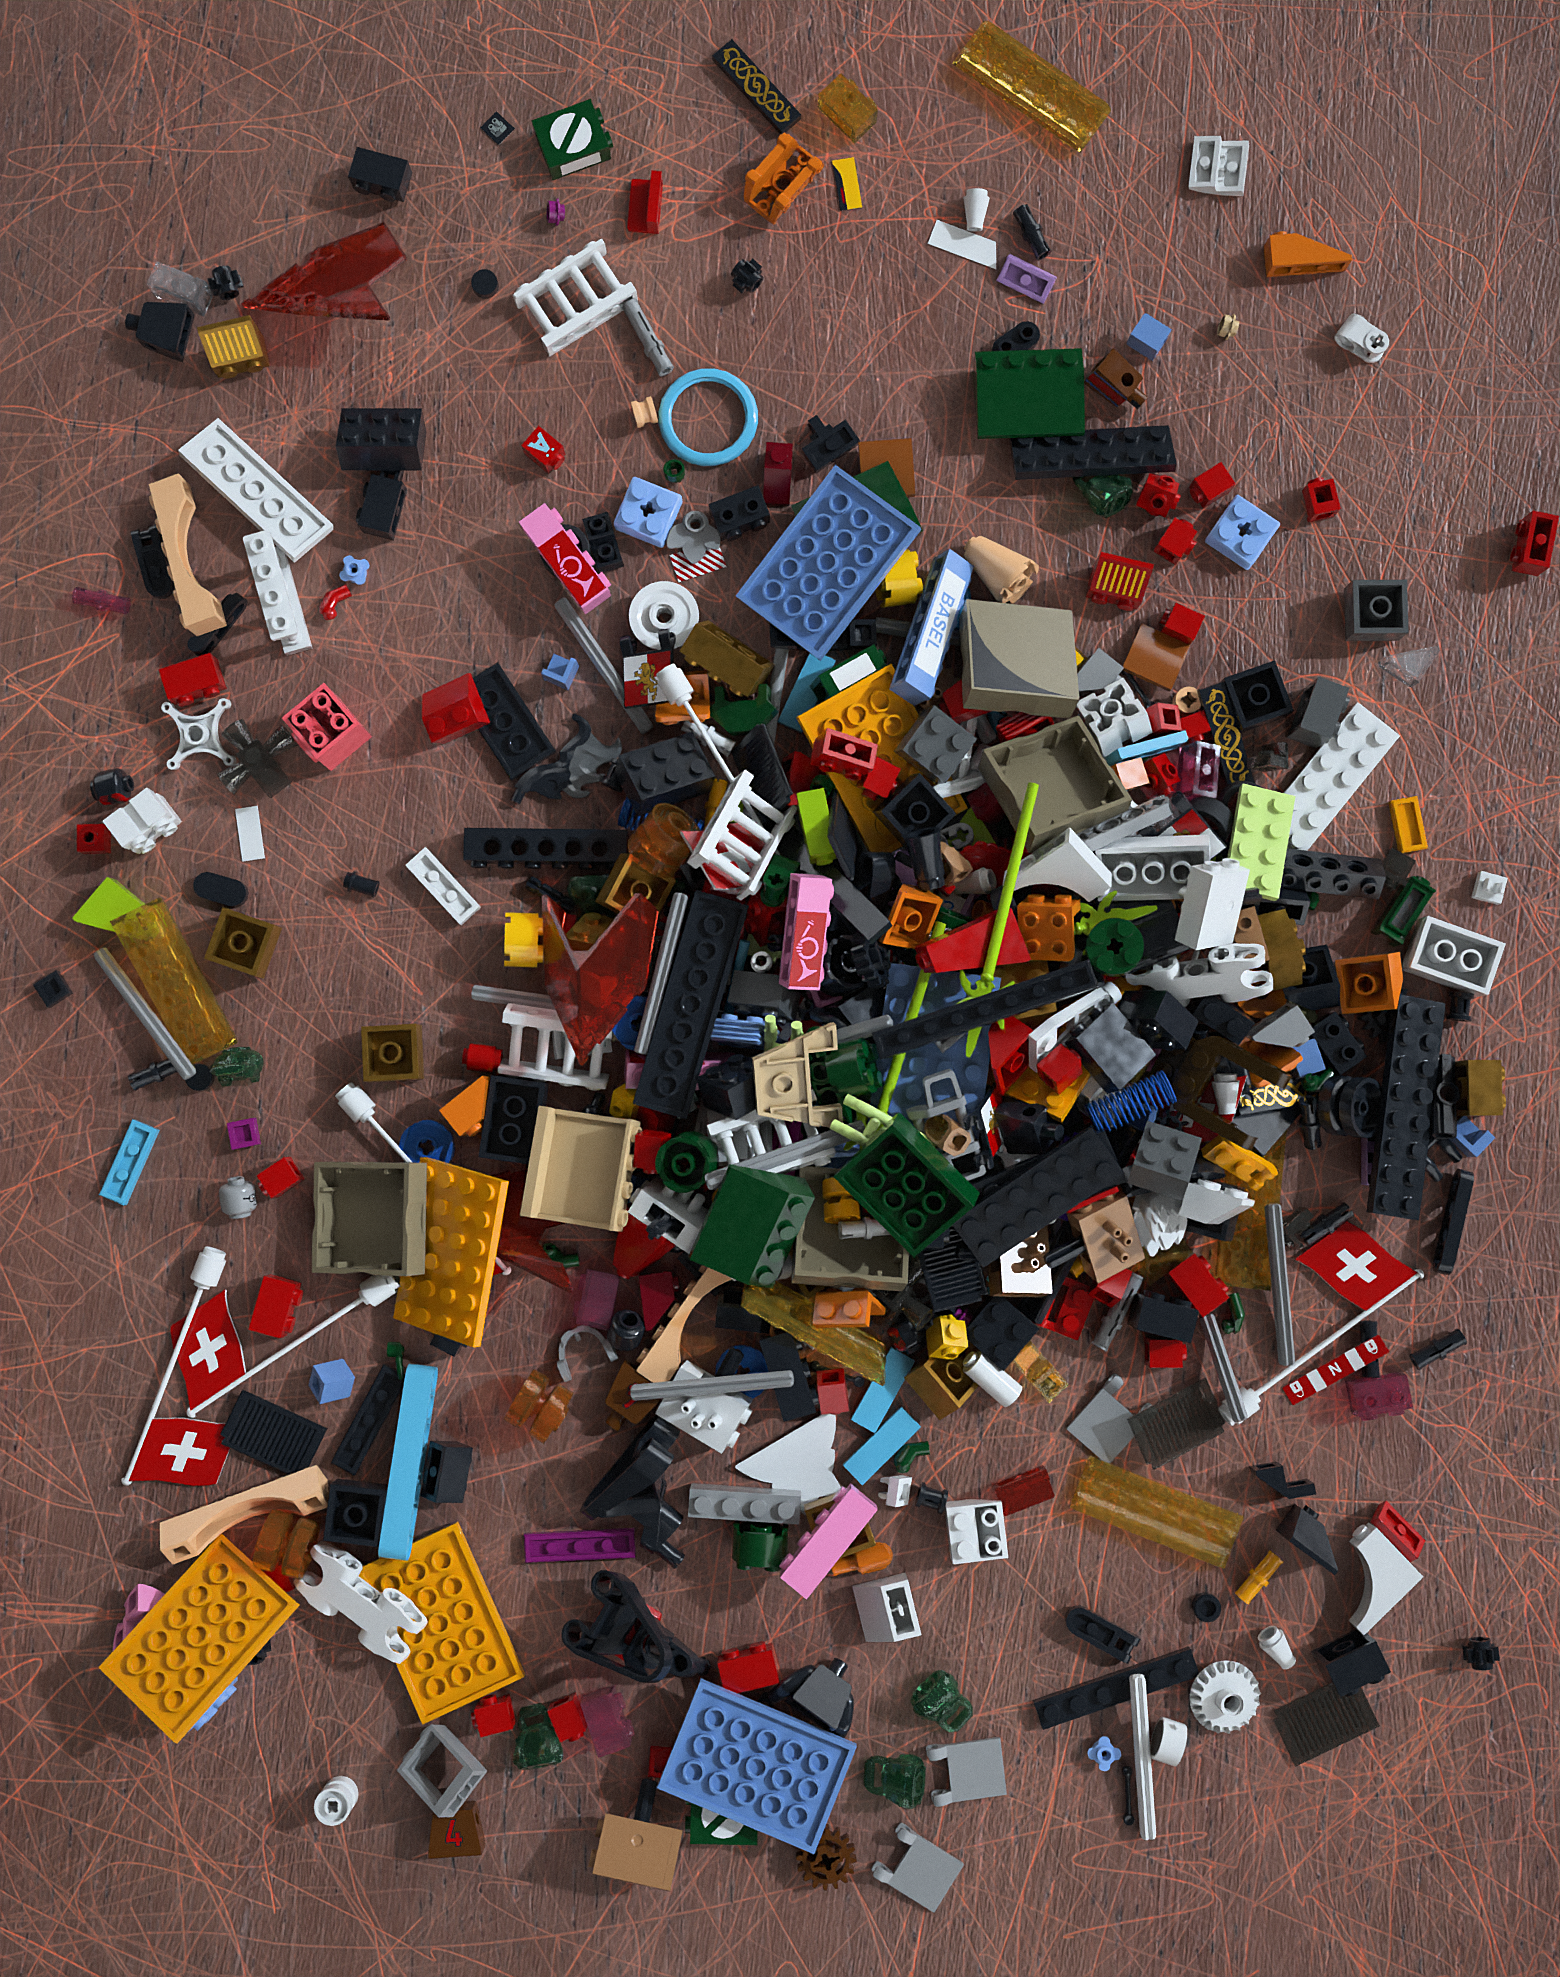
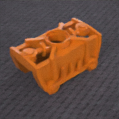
[743,132,824,225]

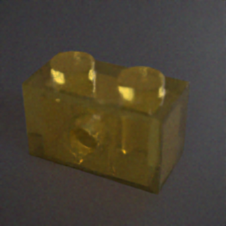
[818,73,878,144]

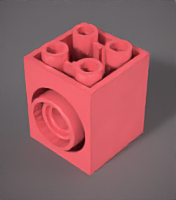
[282,683,372,771]

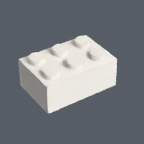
[1402,916,1506,997]

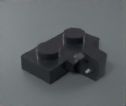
[801,415,861,473]

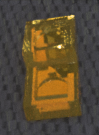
[1012,1341,1069,1403]

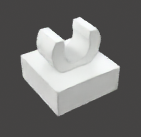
[1471,871,1508,905]
[878,1475,912,1507]

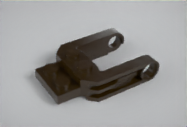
[1148,1035,1292,1151]

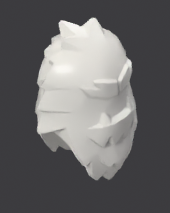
[1132,1191,1187,1257]

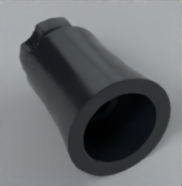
[902,827,945,891]

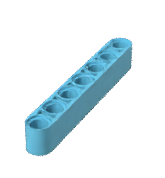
[378,1363,438,1561]

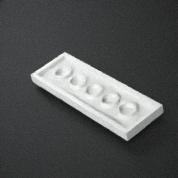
[178,418,333,563]
[1284,702,1400,851]

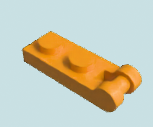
[1201,1135,1278,1191]

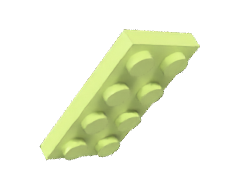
[1227,784,1295,901]

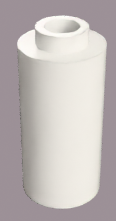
[963,1351,1022,1407]

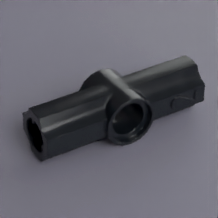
[1430,1054,1461,1139]

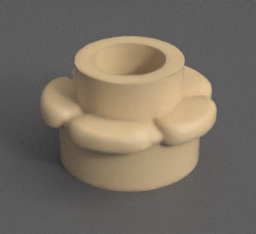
[1217,314,1239,340]

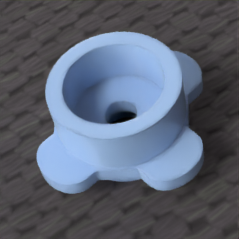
[339,555,370,585]
[1087,1736,1121,1771]

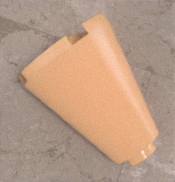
[964,536,1039,604]

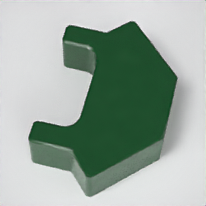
[710,684,779,736]

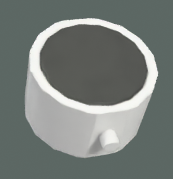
[1150,1717,1187,1767]

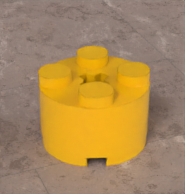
[875,549,923,608]
[504,912,544,967]

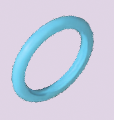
[658,369,758,466]

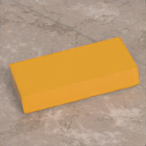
[1388,796,1428,854]

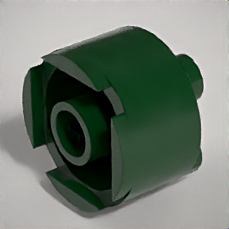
[1085,918,1144,977]
[825,1038,884,1100]
[655,1131,719,1193]
[732,1520,789,1572]

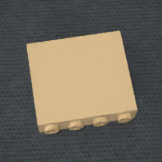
[520,1106,642,1232]

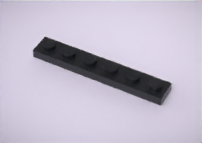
[1033,1646,1199,1730]

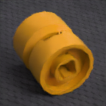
[822,1177,860,1224]

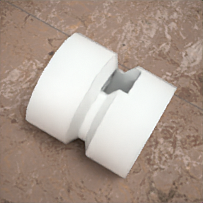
[314,1776,359,1826]

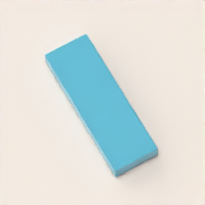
[778,653,836,734]
[1105,731,1188,766]
[99,1119,160,1205]
[851,1347,915,1433]
[843,1406,921,1485]

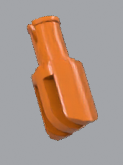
[831,1542,893,1576]

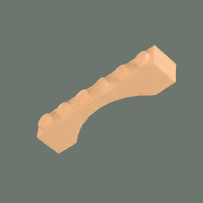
[149,473,227,636]
[636,1265,732,1383]
[160,1465,329,1565]

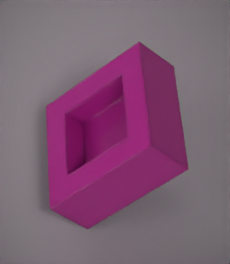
[227,1118,261,1150]

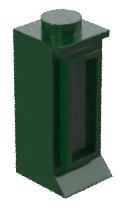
[1371,876,1436,947]

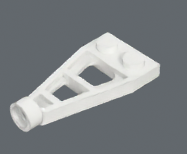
[1029,982,1122,1073]

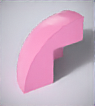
[112,1584,165,1652]

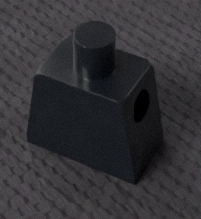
[125,302,194,362]
[994,1096,1064,1155]

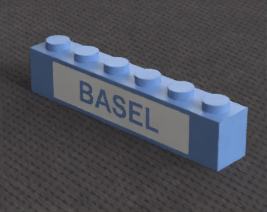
[889,549,974,706]

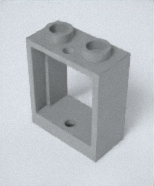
[397,1724,487,1817]

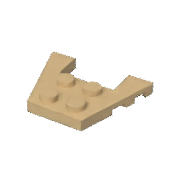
[752,1022,843,1128]

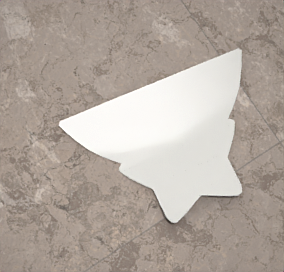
[735,1414,841,1515]

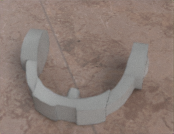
[557,1325,618,1382]

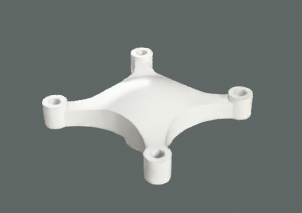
[161,698,237,770]

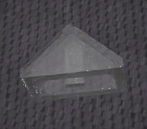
[1378,646,1440,688]

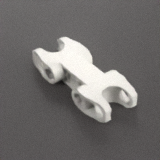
[1126,943,1273,1007]
[293,1541,428,1664]

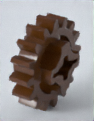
[796,1824,857,1891]

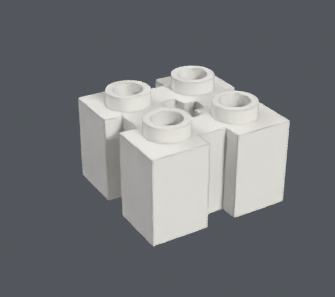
[1076,678,1153,757]
[103,788,182,854]

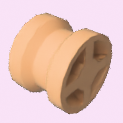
[630,396,658,428]
[1171,687,1201,717]

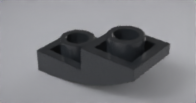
[582,511,624,574]

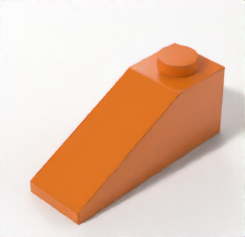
[1264,231,1352,277]

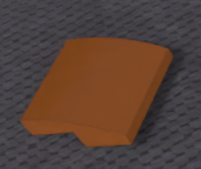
[858,438,915,497]
[1122,623,1190,692]

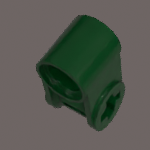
[760,854,801,907]

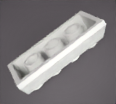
[1095,835,1211,901]

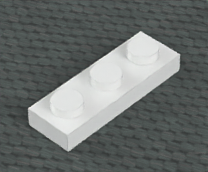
[406,847,481,925]

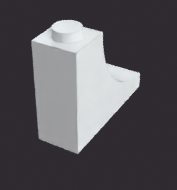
[1003,828,1112,902]
[1348,1522,1423,1635]

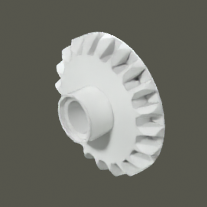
[629,581,699,650]
[1190,1661,1261,1734]

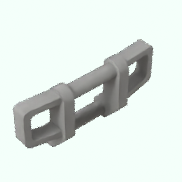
[906,1069,986,1180]

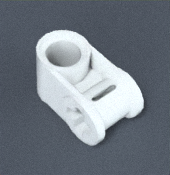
[1334,313,1389,363]

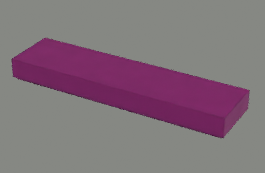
[524,1528,636,1563]

